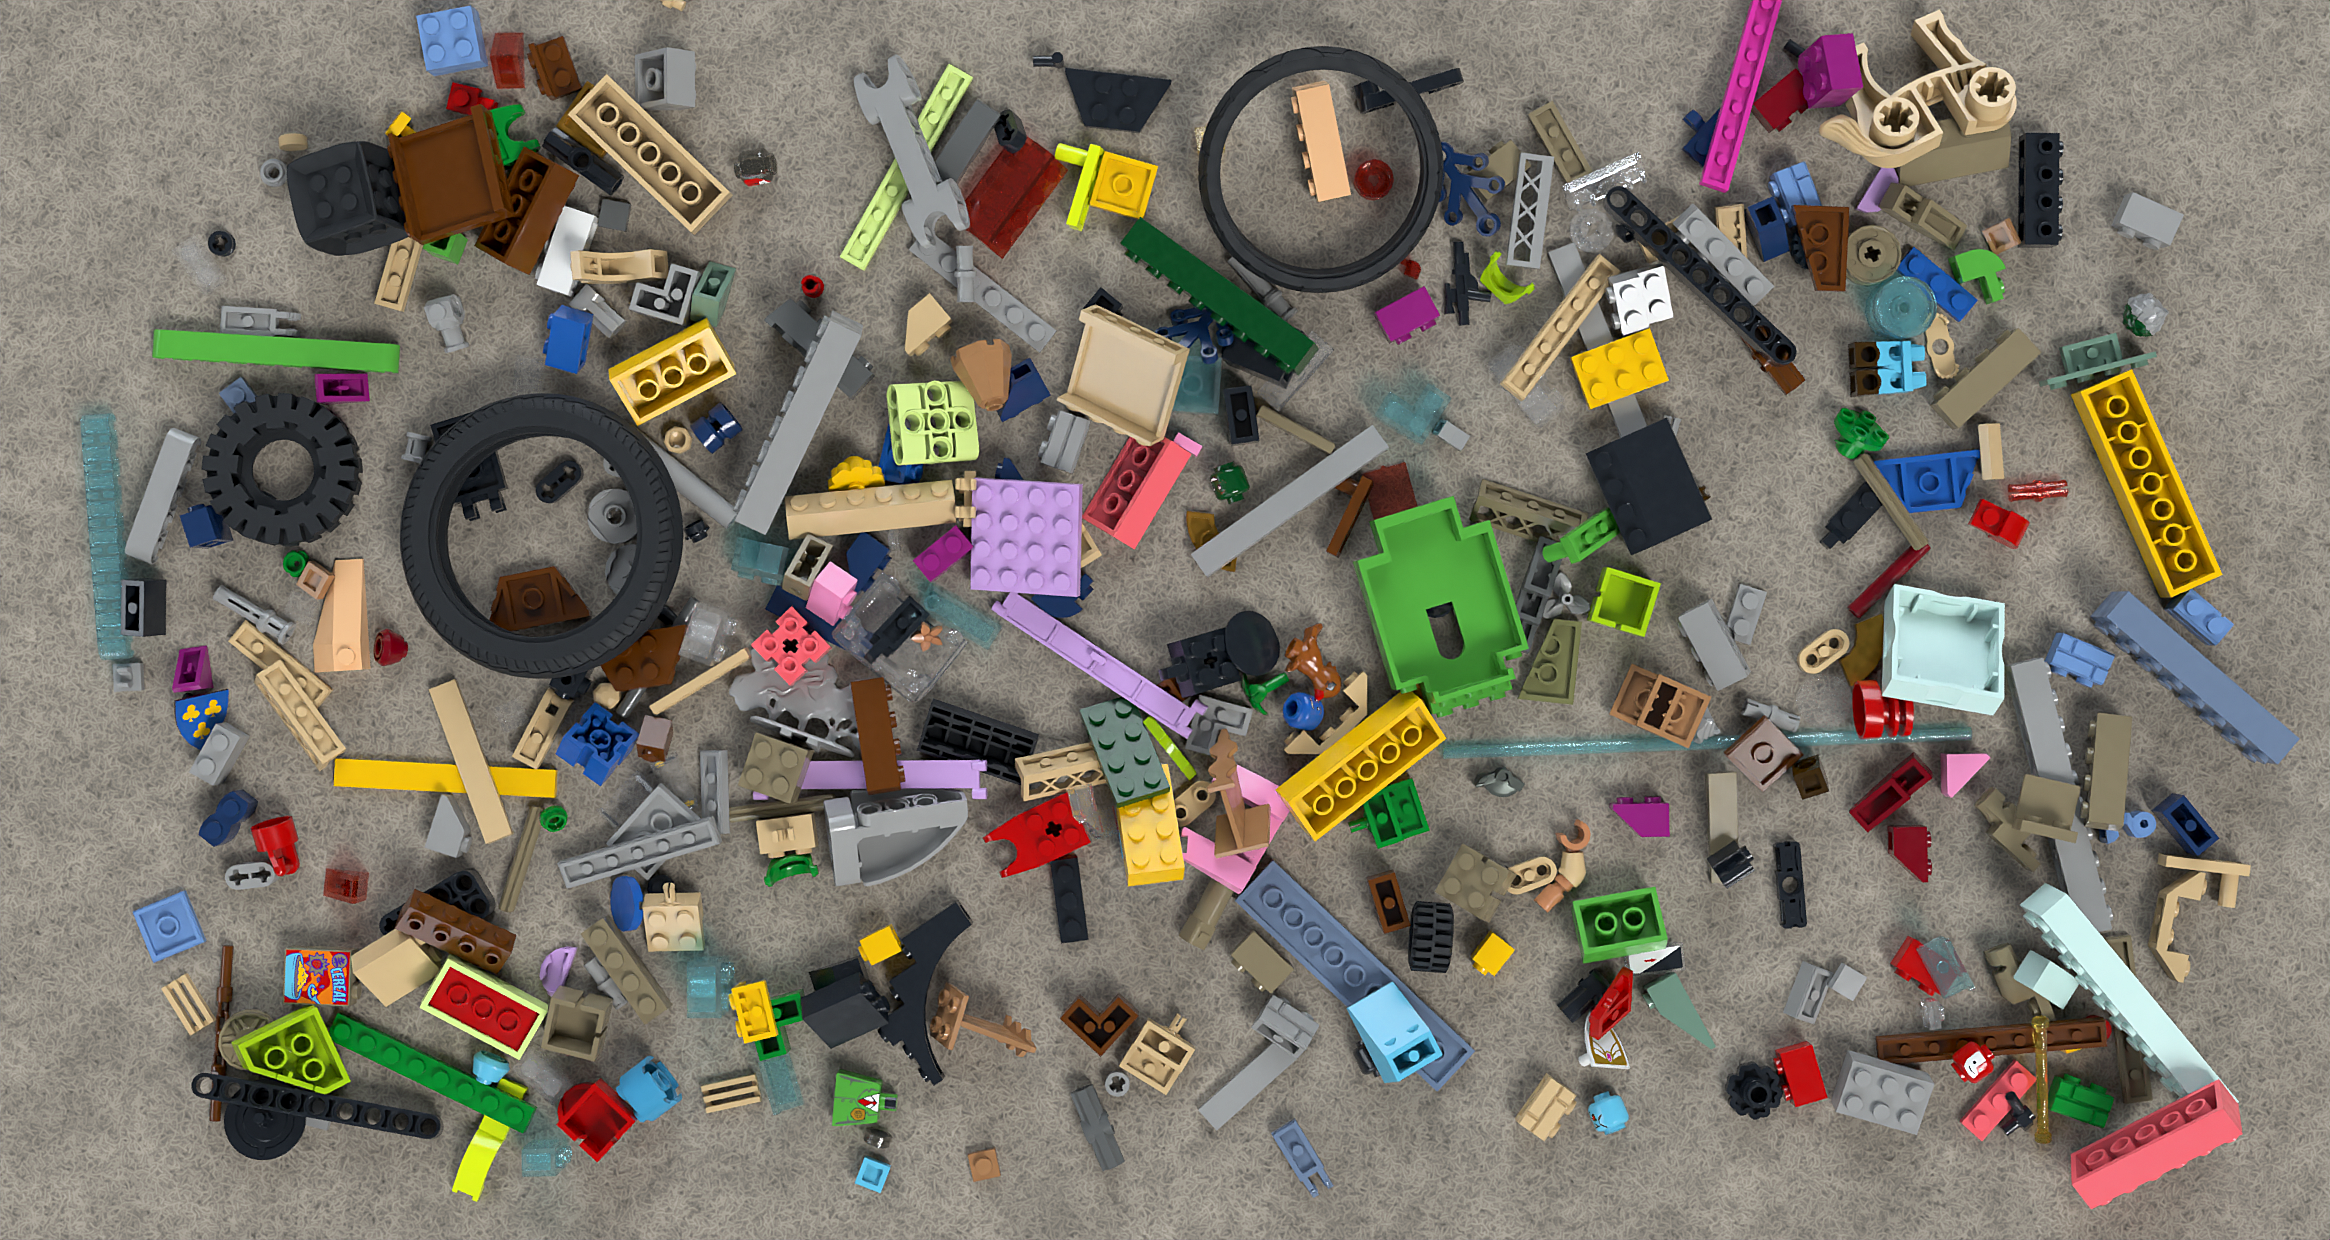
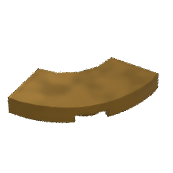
[1186,511,1237,572]
[1839,614,1884,686]

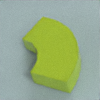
[1143,716,1197,780]

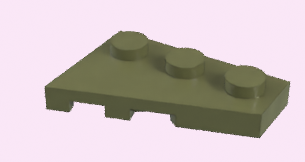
[1517,619,1582,705]

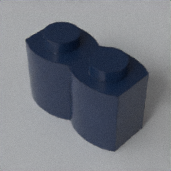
[198,789,258,847]

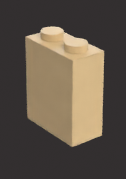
[351,929,443,1007]

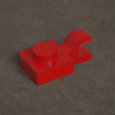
[446,82,499,116]

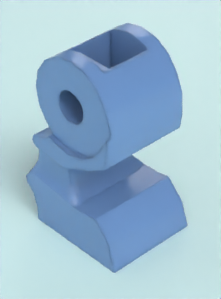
[2099,811,2156,844]

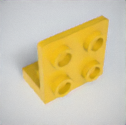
[729,980,779,1044]

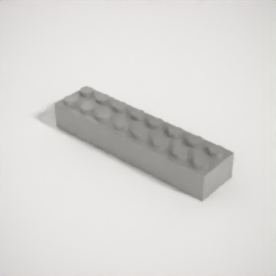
[733,310,863,535]

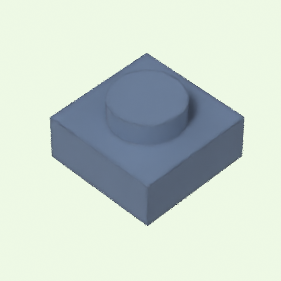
[219,377,257,413]

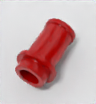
[801,275,824,298]

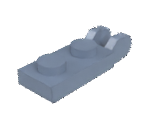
[1271,1118,1334,1198]

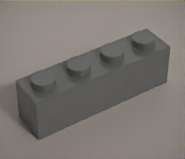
[764,298,875,400]

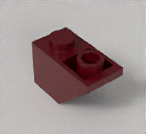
[1887,825,1932,883]

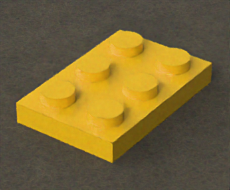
[1570,328,1669,410]

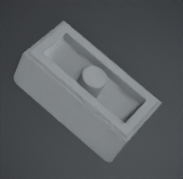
[1783,961,1834,1024]

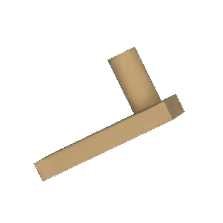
[2157,853,2251,908]

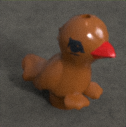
[1285,623,1342,701]

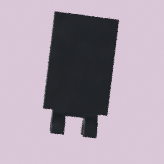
[430,412,508,521]

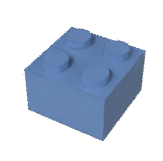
[416,6,488,76]

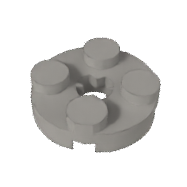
[588,489,637,544]

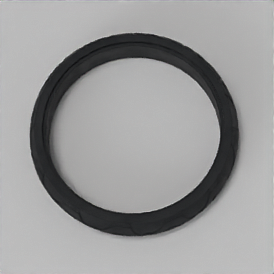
[1198,46,1444,293]

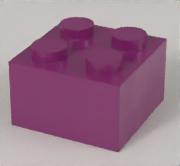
[1798,33,1863,109]

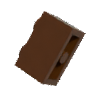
[1366,869,1411,934]

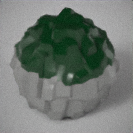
[2122,293,2169,337]

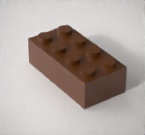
[474,147,579,275]

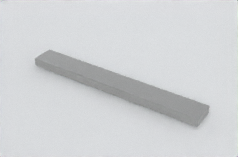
[1547,242,1647,438]
[1191,425,1389,578]

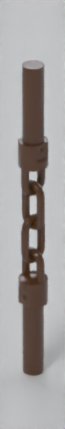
[209,945,234,1122]

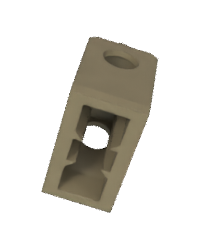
[782,534,833,601]

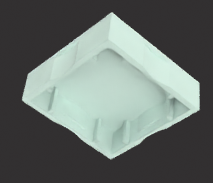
[1882,584,2005,715]

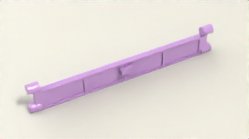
[991,592,1208,739]
[753,760,988,800]

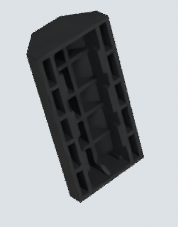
[917,698,1039,786]

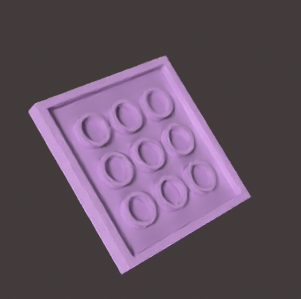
[971,478,1083,597]

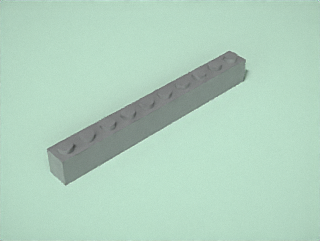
[2004,658,2113,932]

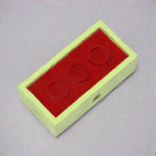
[419,953,548,1060]

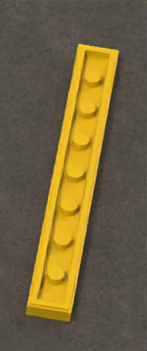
[334,758,558,798]

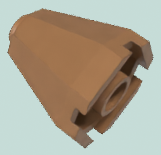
[950,339,1012,411]

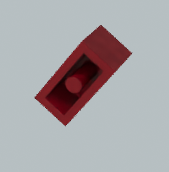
[1751,68,1808,133]

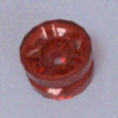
[1354,159,1394,201]

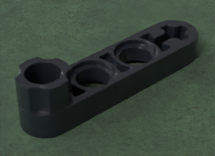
[1352,68,1464,114]

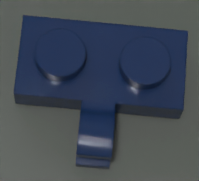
[1682,107,1721,168]

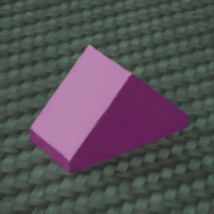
[314,374,370,405]
[172,645,214,693]

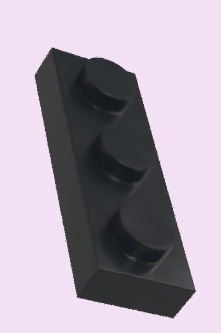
[1050,857,1089,944]

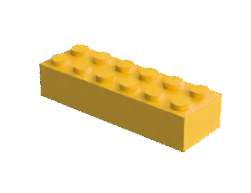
[1275,691,1447,841]

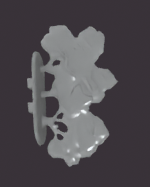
[729,648,889,757]

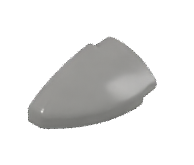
[823,788,968,887]

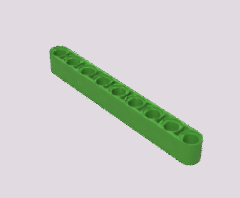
[152,329,400,373]

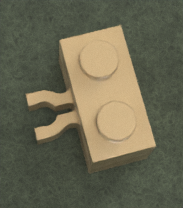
[756,812,818,858]

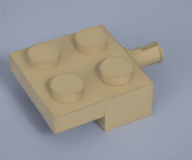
[642,883,705,952]
[1119,1013,1195,1095]

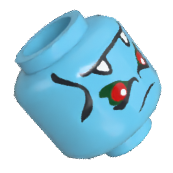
[1588,1091,1629,1135]

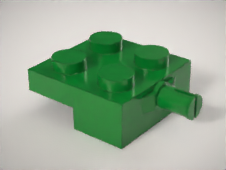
[1348,777,1430,849]

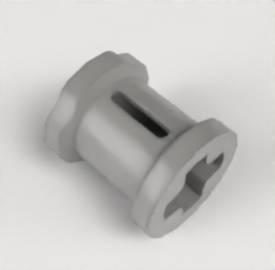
[401,432,432,463]

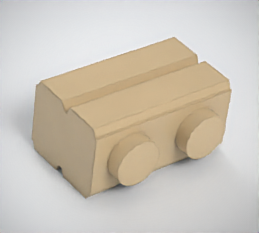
[1515,1073,1577,1141]

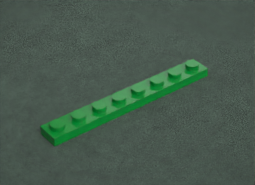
[329,1012,537,1134]

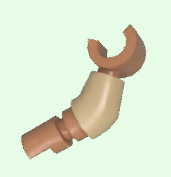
[1534,819,1591,913]

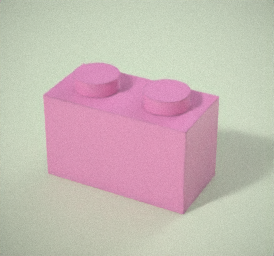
[806,561,858,626]

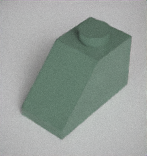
[690,261,736,327]

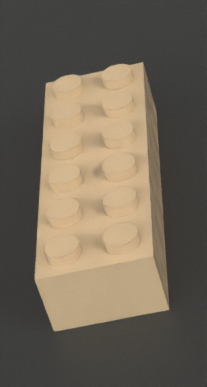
[568,74,733,235]

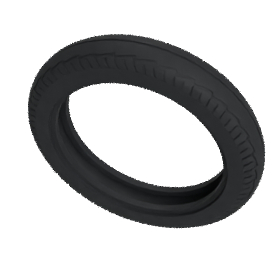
[400,393,683,679]

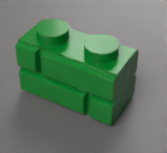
[2044,1073,2114,1129]

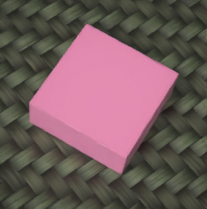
[1173,432,1203,457]

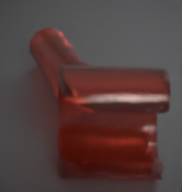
[1400,258,1421,280]

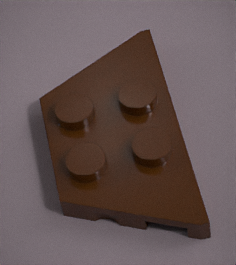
[490,566,592,632]
[600,625,690,692]

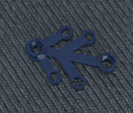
[1439,141,1505,237]
[1155,307,1234,364]

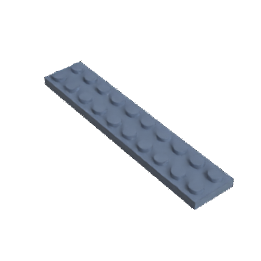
[1235,860,1475,1091]

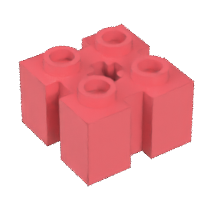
[751,606,832,686]

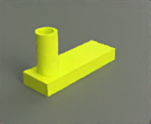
[1055,143,1105,231]

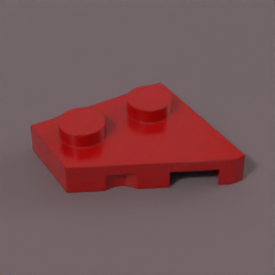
[1588,966,1633,1041]

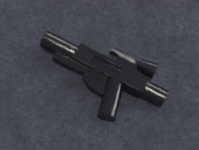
[1444,242,1491,326]

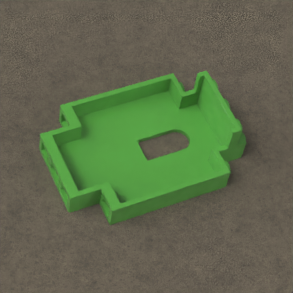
[1353,496,1529,718]

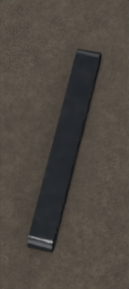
[1603,186,1797,367]
[191,1073,444,1139]

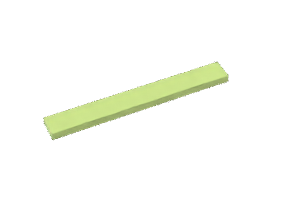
[840,64,973,271]

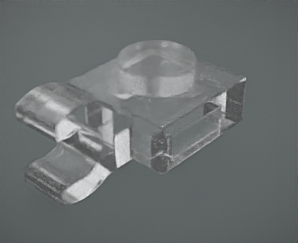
[1916,997,1945,1030]

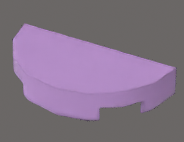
[1855,167,1899,213]
[540,946,577,997]

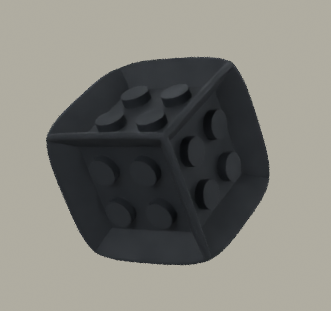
[286,141,408,256]

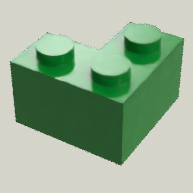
[754,989,805,1061]

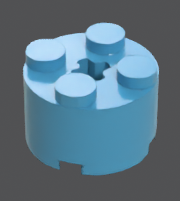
[616,1056,682,1123]

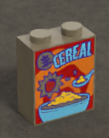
[283,945,362,1006]

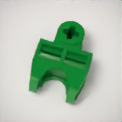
[490,104,541,170]

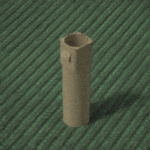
[1179,878,1234,950]

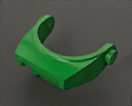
[764,853,819,887]

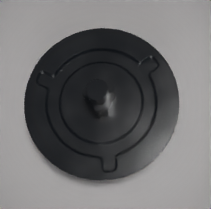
[224,1079,306,1160]

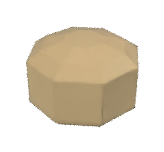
[664,426,693,454]
[593,683,621,709]

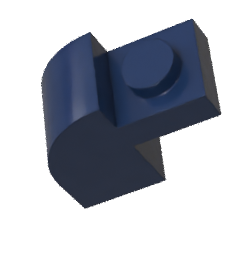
[1031,574,1094,618]

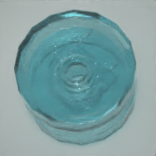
[1865,276,1937,340]

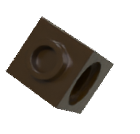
[1792,754,1829,800]

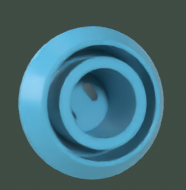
[473,1050,510,1085]

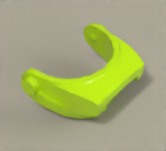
[1480,251,1535,304]

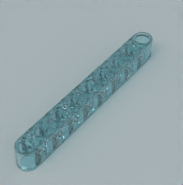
[81,413,134,661]

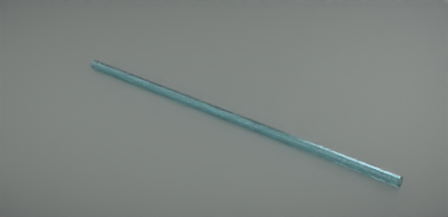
[1442,727,1972,759]

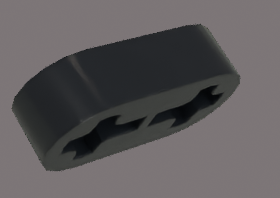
[994,109,1027,154]
[536,461,584,504]

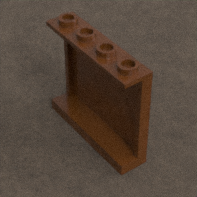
[387,104,515,245]

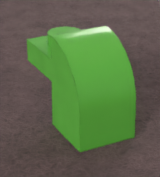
[1948,249,2006,305]

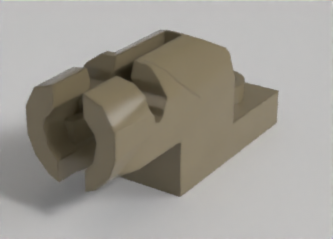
[1974,787,2041,872]
[1984,943,2056,1022]

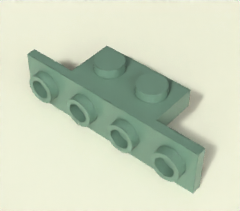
[2039,333,2157,390]

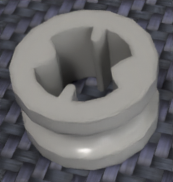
[1105,1070,1130,1097]

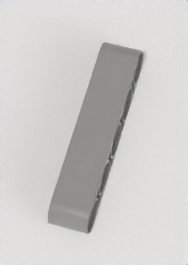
[125,428,201,564]

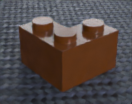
[1060,993,1139,1057]

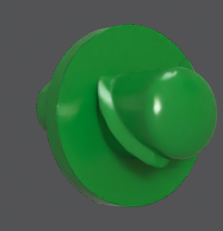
[1834,408,1889,459]

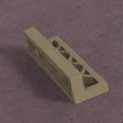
[1469,479,1588,542]

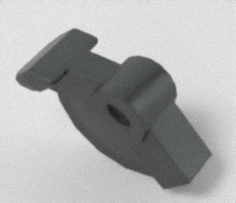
[1473,767,1525,797]

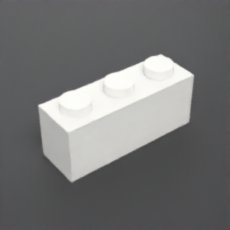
[535,206,599,297]

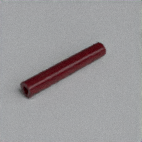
[1847,544,1931,619]

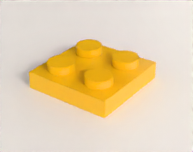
[1089,151,1158,220]

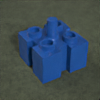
[555,702,639,786]

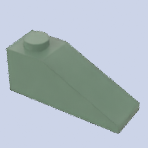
[1642,970,1716,1049]

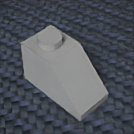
[424,793,472,858]

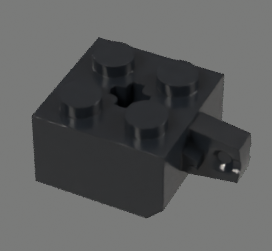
[1158,627,1241,698]

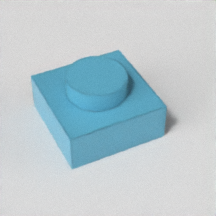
[855,1156,891,1193]

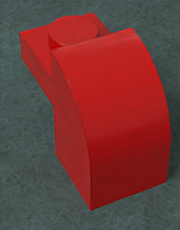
[1968,499,2030,549]

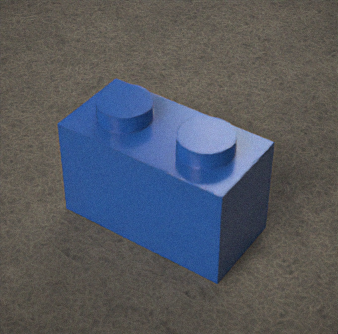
[543,305,594,374]

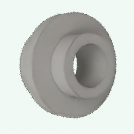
[260,159,287,187]

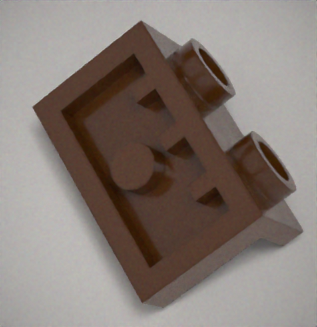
[527,36,582,101]

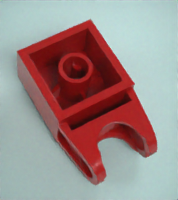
[983,791,1092,878]

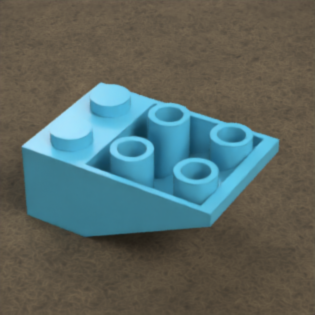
[1346,982,1443,1083]

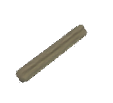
[1854,453,1929,550]
[729,794,836,823]
[498,806,545,913]

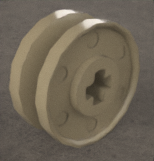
[1846,225,1902,287]
[218,1009,275,1070]

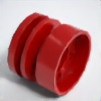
[1852,680,1914,739]

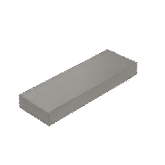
[700,750,730,834]

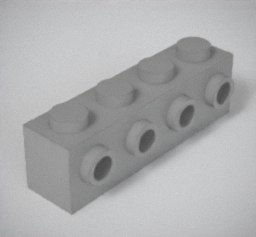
[1673,203,1775,306]

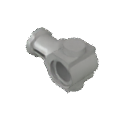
[424,294,469,353]

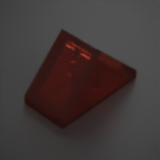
[489,33,525,89]
[323,868,369,904]

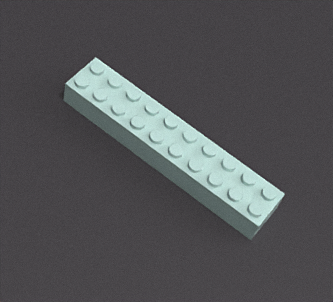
[2020,883,2239,1103]

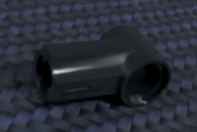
[1556,968,1611,1023]

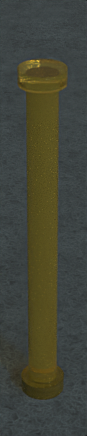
[2032,1016,2052,1144]

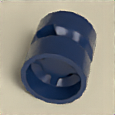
[690,402,743,454]

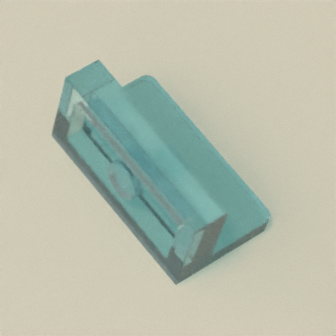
[1916,936,1976,1000]
[758,1052,804,1116]

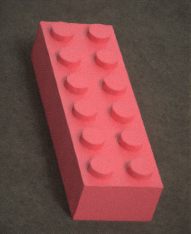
[2070,1079,2243,1209]

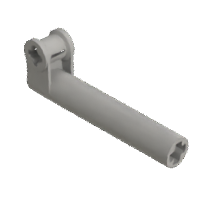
[603,424,737,529]

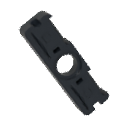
[1773,841,1807,929]

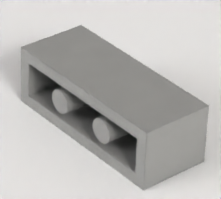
[1678,598,1751,691]

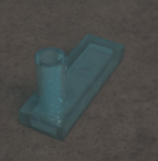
[919,584,1002,650]

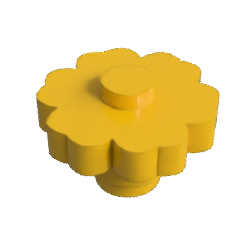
[828,456,885,492]

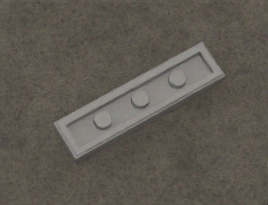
[1198,1042,1299,1131]

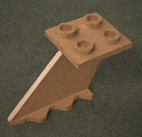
[1207,728,1271,859]
[930,982,1036,1057]

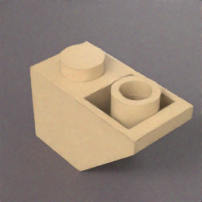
[905,293,953,357]

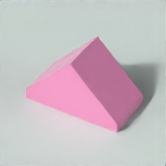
[1940,753,1990,798]

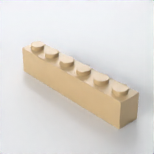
[784,480,956,540]

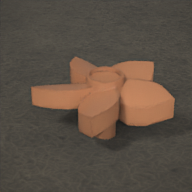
[910,622,943,652]

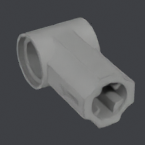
[569,283,627,339]

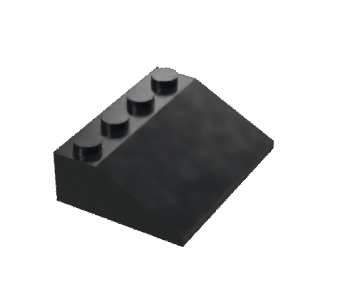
[1586,417,1712,556]

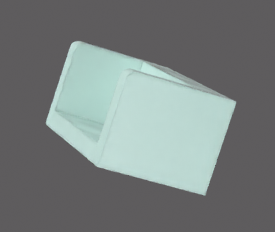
[2014,950,2079,1009]

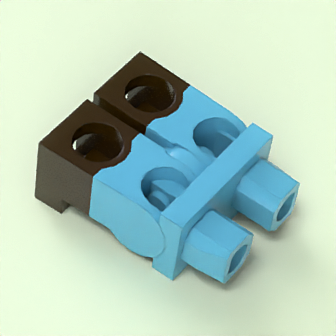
[1848,341,1926,398]

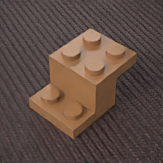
[1609,664,1711,749]

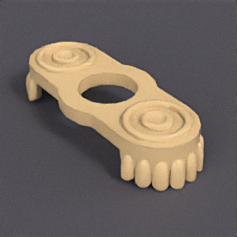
[1924,313,1959,379]

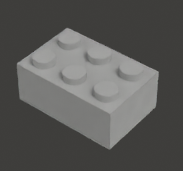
[1831,1050,1934,1135]

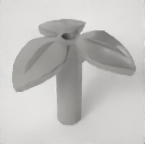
[1543,572,1591,619]

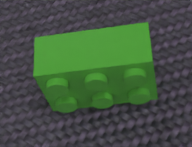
[1571,887,1668,964]

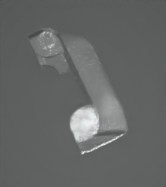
[832,571,969,703]

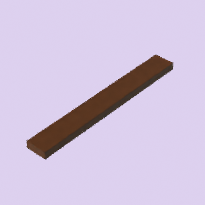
[1875,1017,2108,1064]

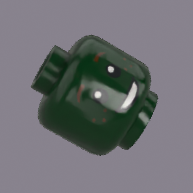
[1210,461,1250,504]

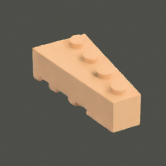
[1290,81,1351,202]

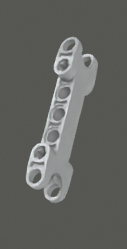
[854,54,970,249]

